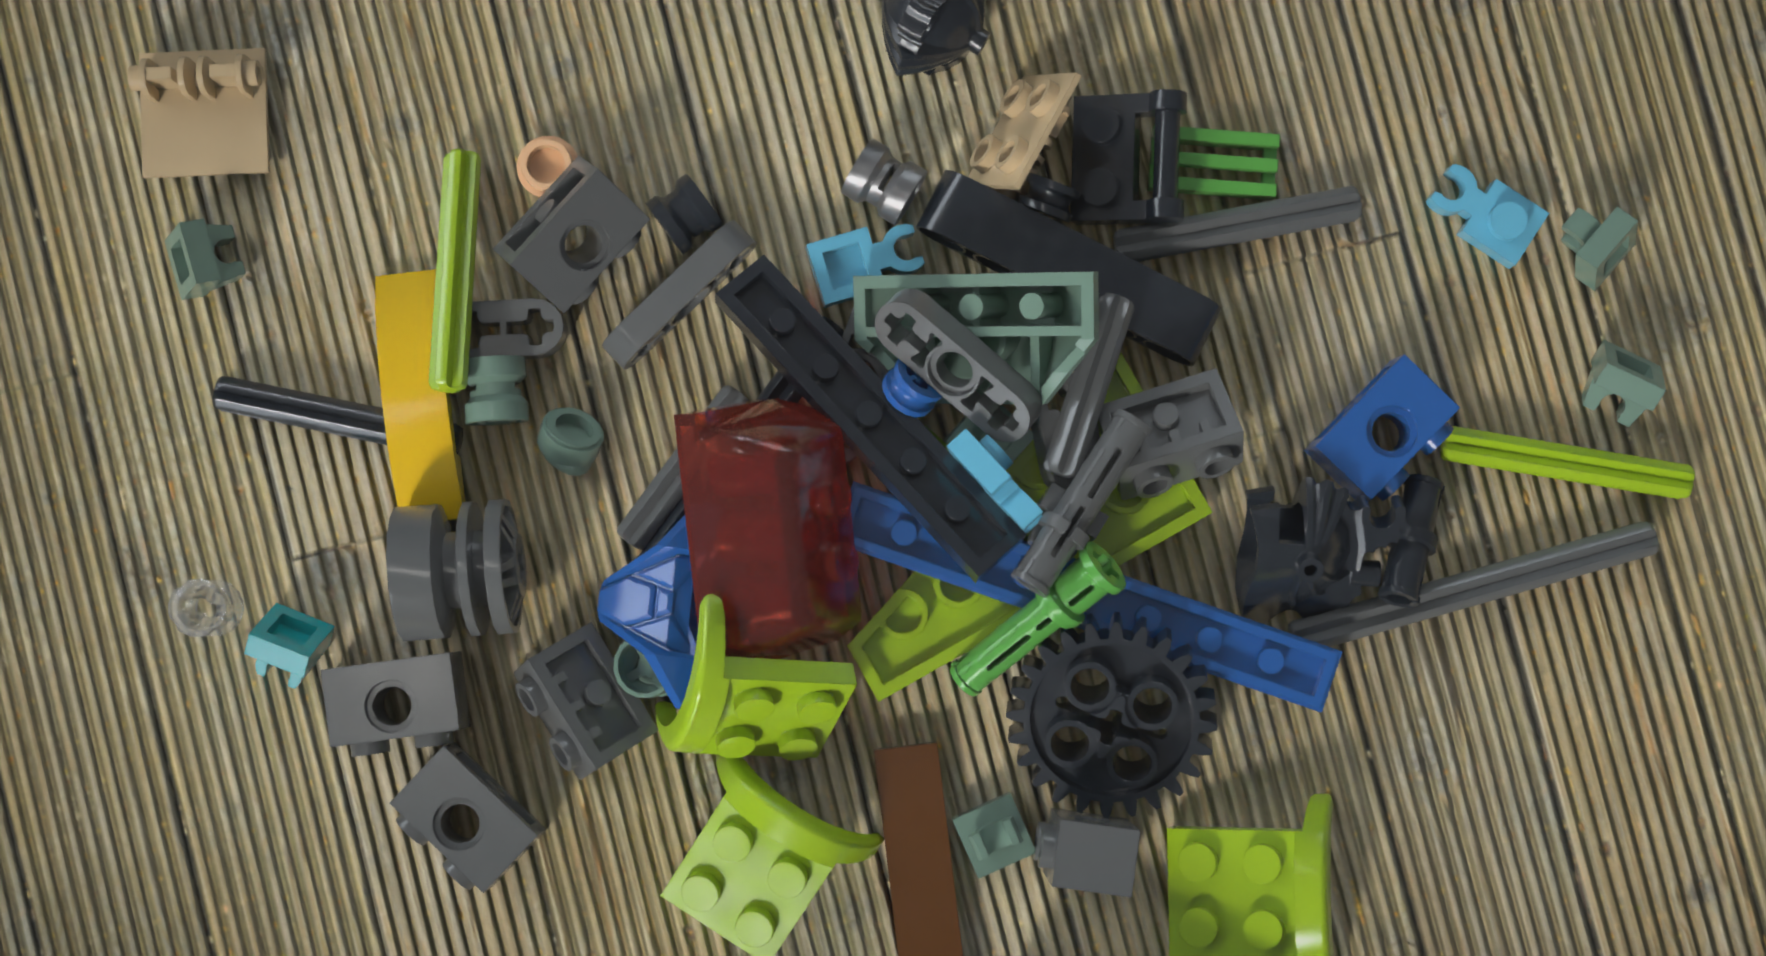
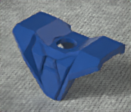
[597,501,753,709]

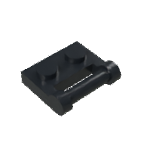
[1071,89,1187,225]

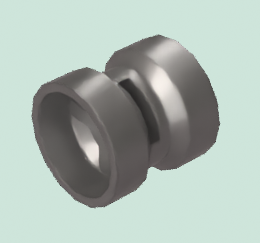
[841,138,927,225]

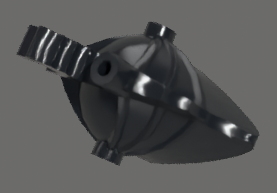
[880,0,991,76]
[1235,477,1411,624]

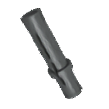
[1011,409,1152,598]

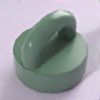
[537,407,604,476]

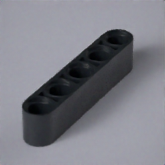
[916,170,1222,367]

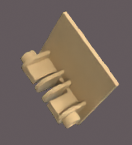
[127,48,270,179]
[968,72,1082,200]

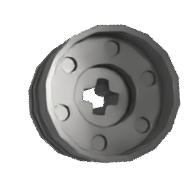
[386,499,527,641]

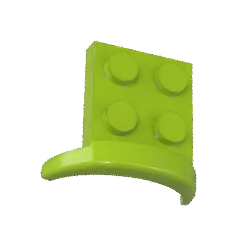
[655,594,857,761]
[660,754,884,956]
[1167,793,1334,956]

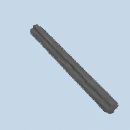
[1288,521,1659,647]

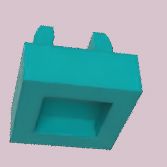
[244,603,335,689]

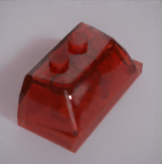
[674,398,862,659]

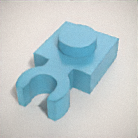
[1425,164,1549,269]
[805,224,925,308]
[947,429,1043,534]

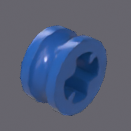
[882,358,943,418]

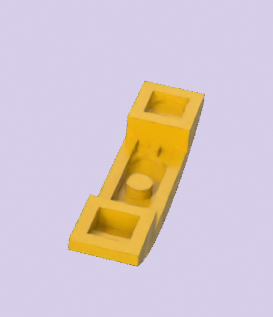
[375,269,465,521]

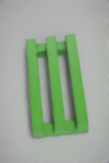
[1147,125,1280,200]

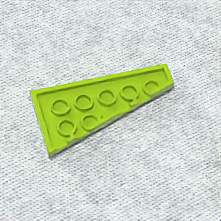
[847,352,1213,702]

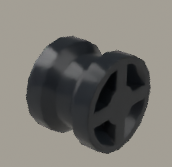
[645,174,724,255]

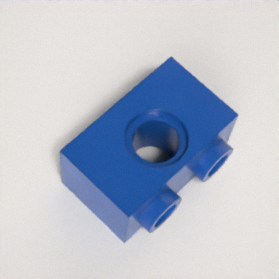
[1304,354,1460,501]

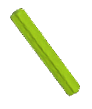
[429,148,481,393]
[1440,426,1695,499]

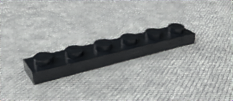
[715,255,1026,583]

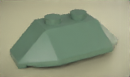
[853,271,1099,405]

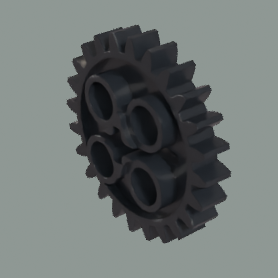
[1006,612,1218,818]

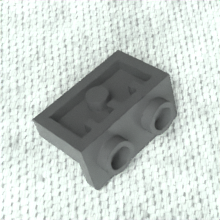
[1097,368,1244,500]
[514,622,658,780]

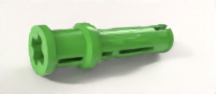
[950,541,1126,697]

